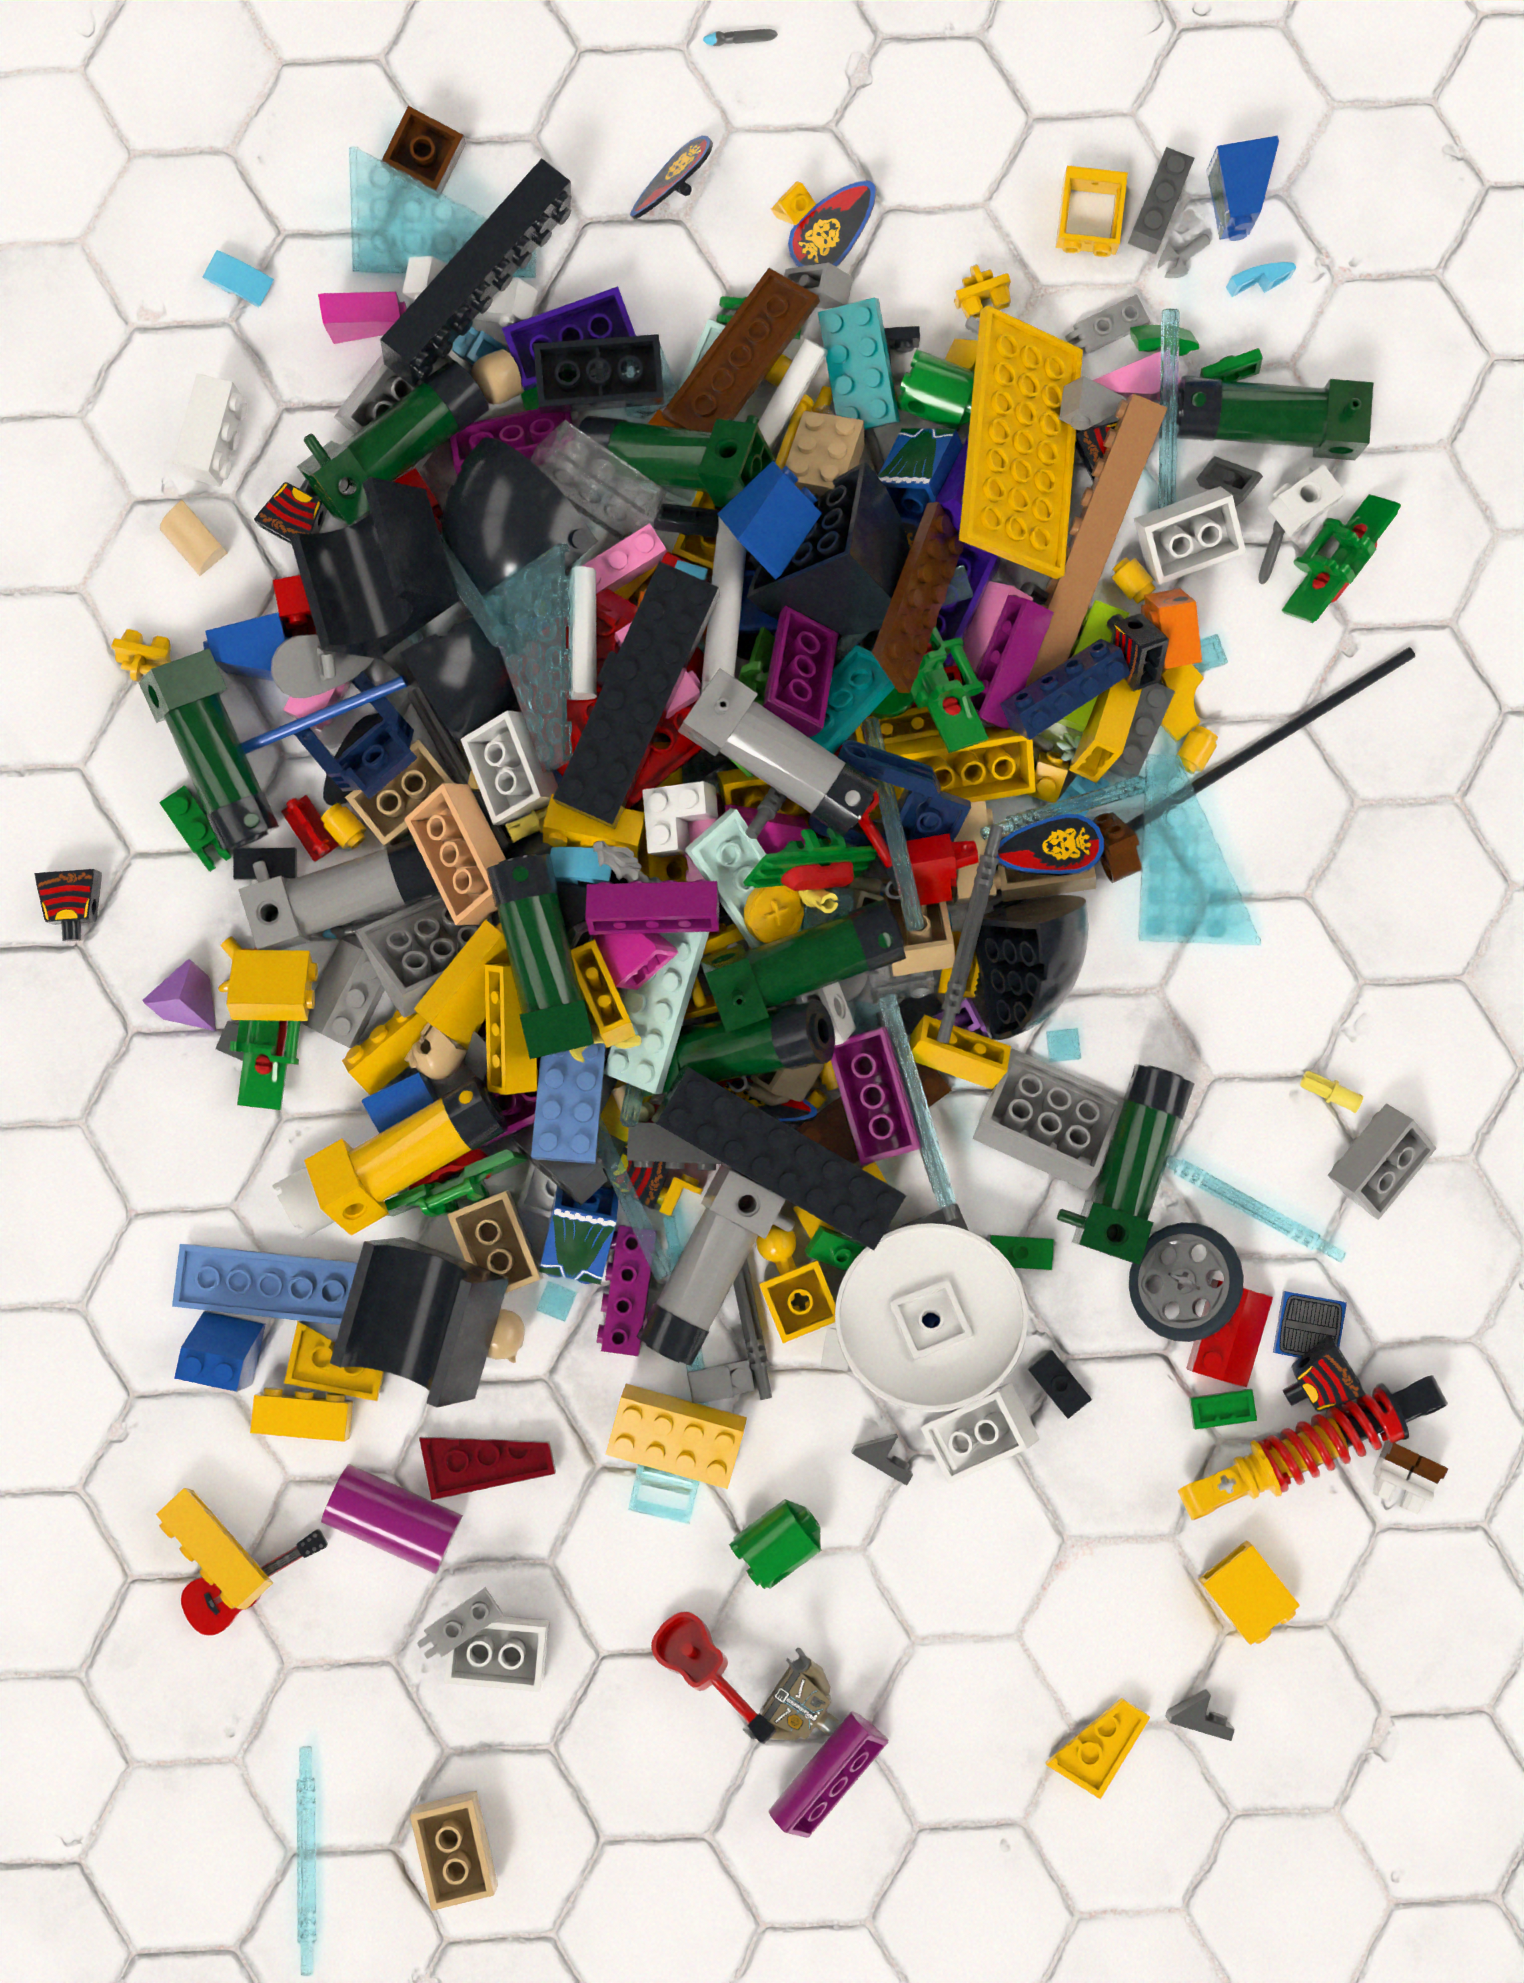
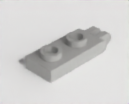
[1065,294,1150,354]
[417,1587,503,1659]

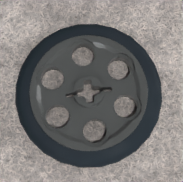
[1129,1222,1244,1342]

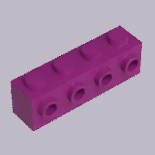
[970,595,1054,730]
[585,879,720,935]
[596,1225,657,1356]

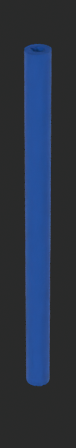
[241,675,409,754]

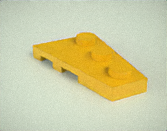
[284,1321,384,1401]
[1045,1698,1150,1800]

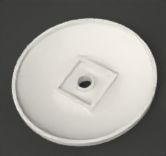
[835,1223,1028,1412]

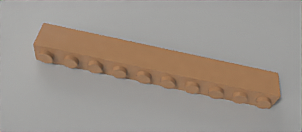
[1026,393,1167,687]

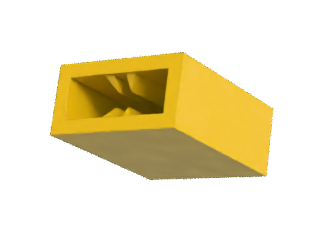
[226,950,318,1021]
[1197,1540,1300,1645]

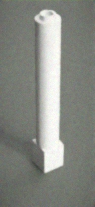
[698,517,747,699]

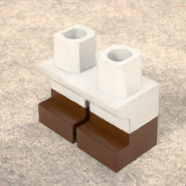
[1372,1440,1449,1515]

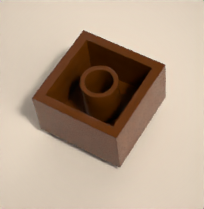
[381,106,466,198]

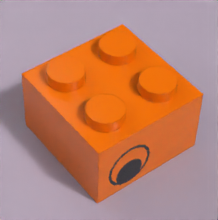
[1141,588,1202,669]

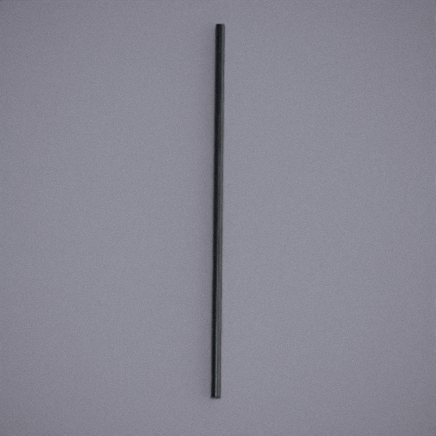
[993,647,1416,911]

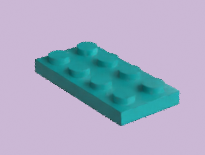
[818,297,900,431]
[809,645,895,754]

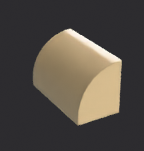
[160,500,228,576]

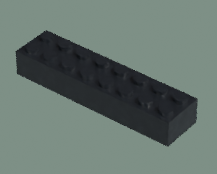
[380,158,572,387]
[553,561,720,829]
[651,1065,907,1250]

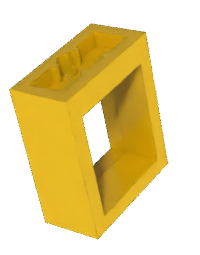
[1055,165,1128,257]

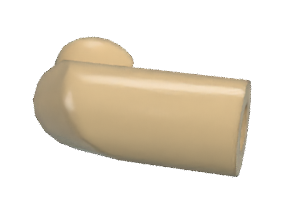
[612,1085,655,1122]

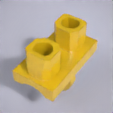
[954,264,1011,319]
[111,629,171,682]

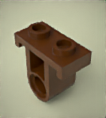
[1093,812,1142,883]

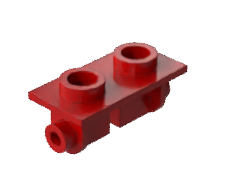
[281,794,340,863]

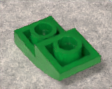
[1130,325,1199,356]

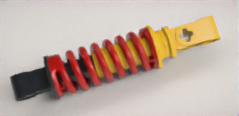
[1178,1375,1448,1520]

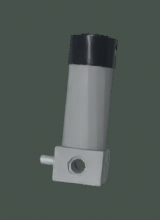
[678,668,879,837]
[238,839,441,950]
[636,1164,795,1366]

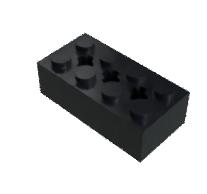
[534,334,664,414]

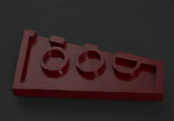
[419,1437,556,1500]

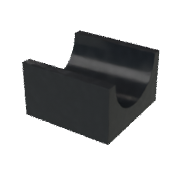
[290,477,460,659]
[330,1237,509,1408]

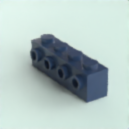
[1000,639,1131,740]

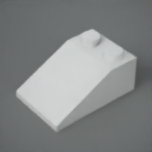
[921,1383,1040,1484]

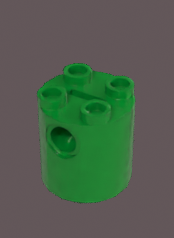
[897,349,975,432]
[729,1499,822,1589]

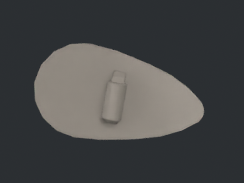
[271,634,374,698]

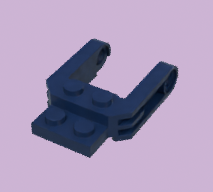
[294,671,417,799]
[808,740,971,859]

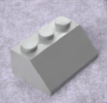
[301,939,385,1048]
[1327,1103,1437,1220]

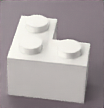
[642,781,718,857]

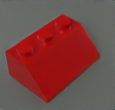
[1186,1279,1273,1388]

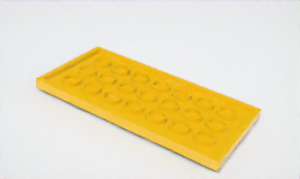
[959,305,1083,579]

